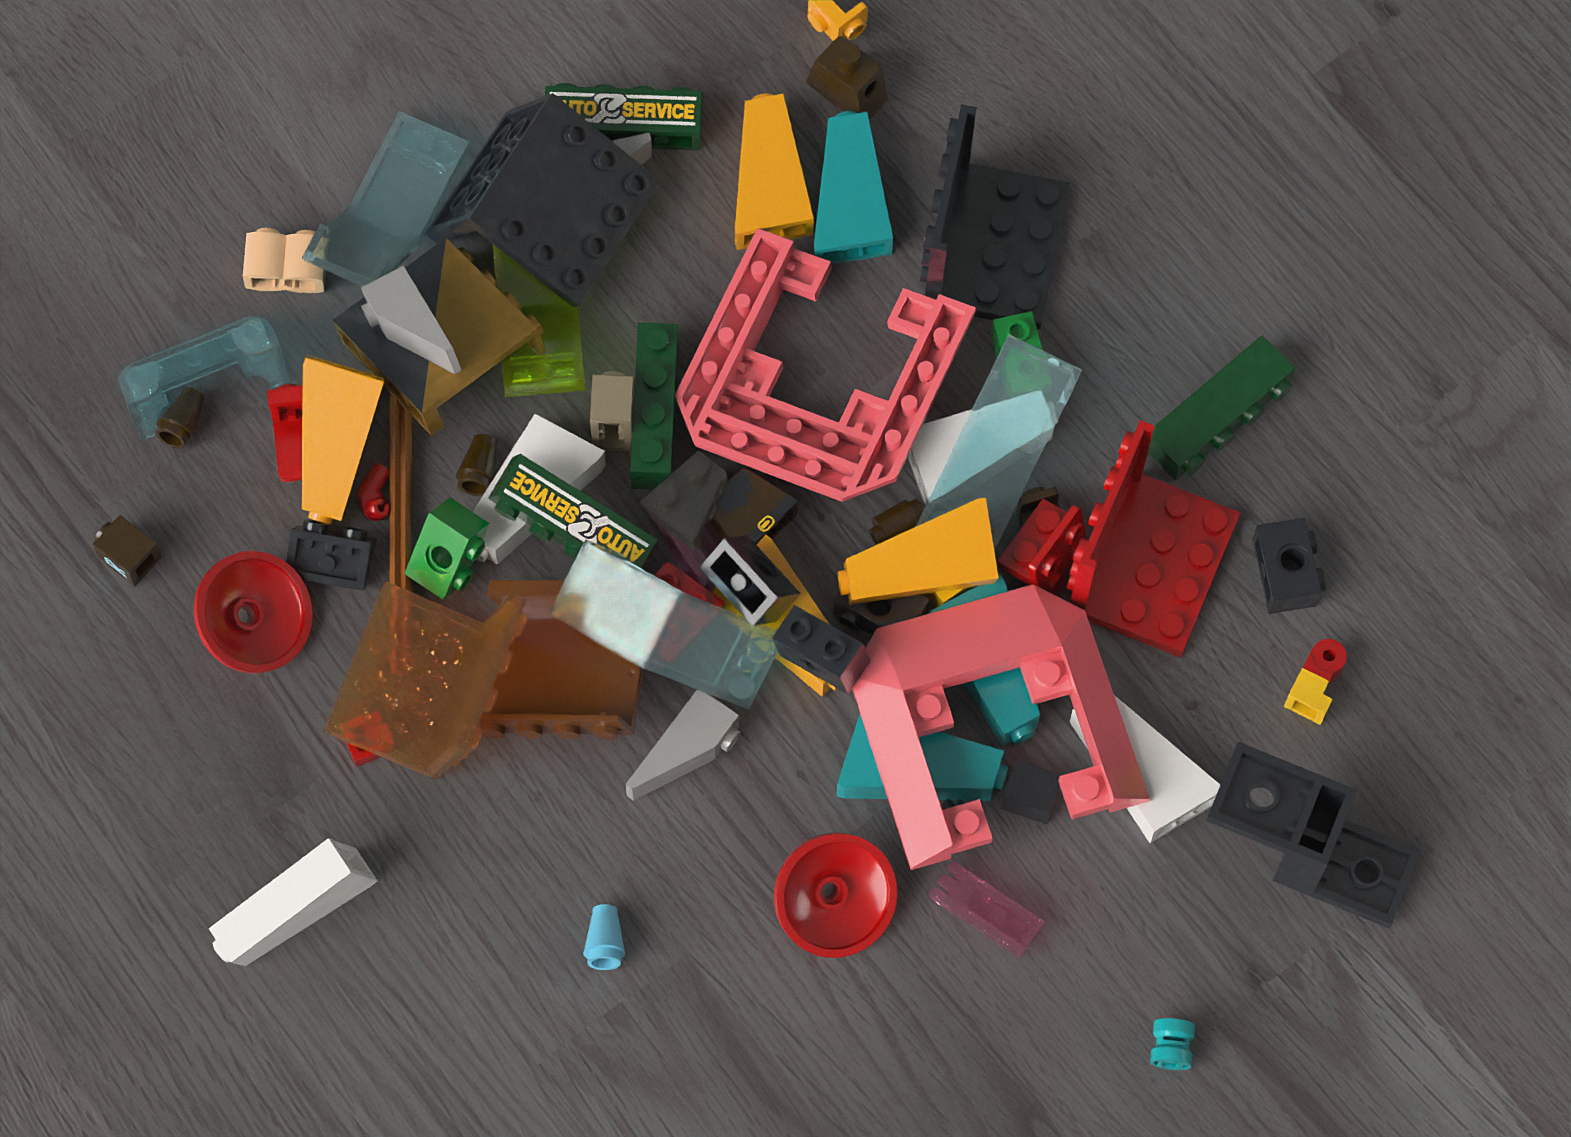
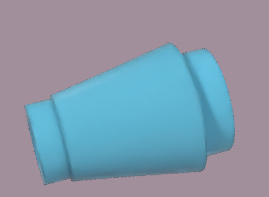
[583,904,625,970]

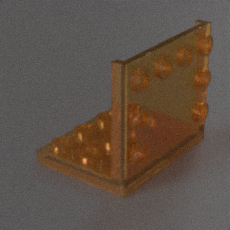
[323,581,528,780]

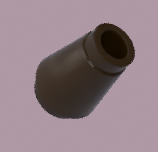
[155,387,205,449]
[456,434,497,496]

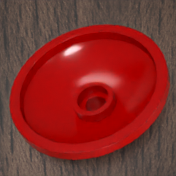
[194,551,313,674]
[774,832,897,958]

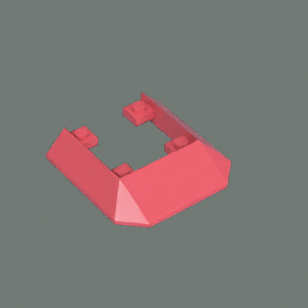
[675,228,976,502]
[852,585,1150,870]

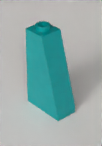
[813,111,893,264]
[930,574,1040,746]
[836,714,1009,801]

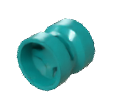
[1150,1018,1196,1070]

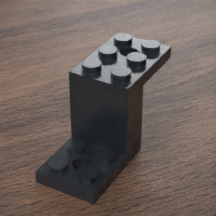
[1206,742,1421,929]

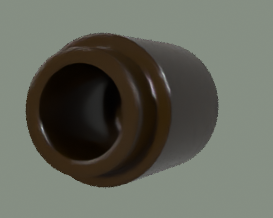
[869,498,930,545]

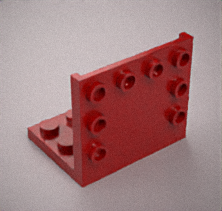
[1067,420,1241,658]

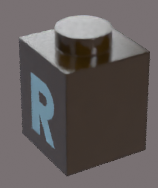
[93,515,162,587]

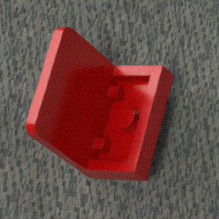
[267,384,359,482]

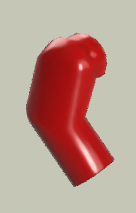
[357,463,390,522]

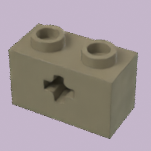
[590,371,634,451]

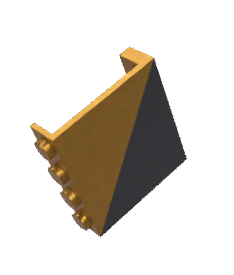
[332,238,546,436]

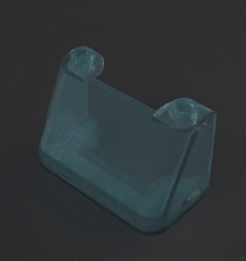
[116,314,290,441]

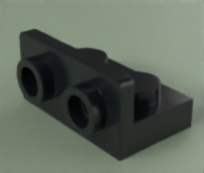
[286,520,377,591]

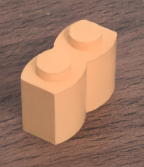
[243,228,328,293]

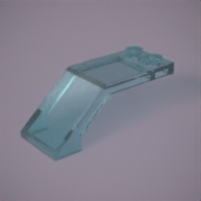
[302,111,470,287]
[916,334,1082,551]
[550,539,778,710]

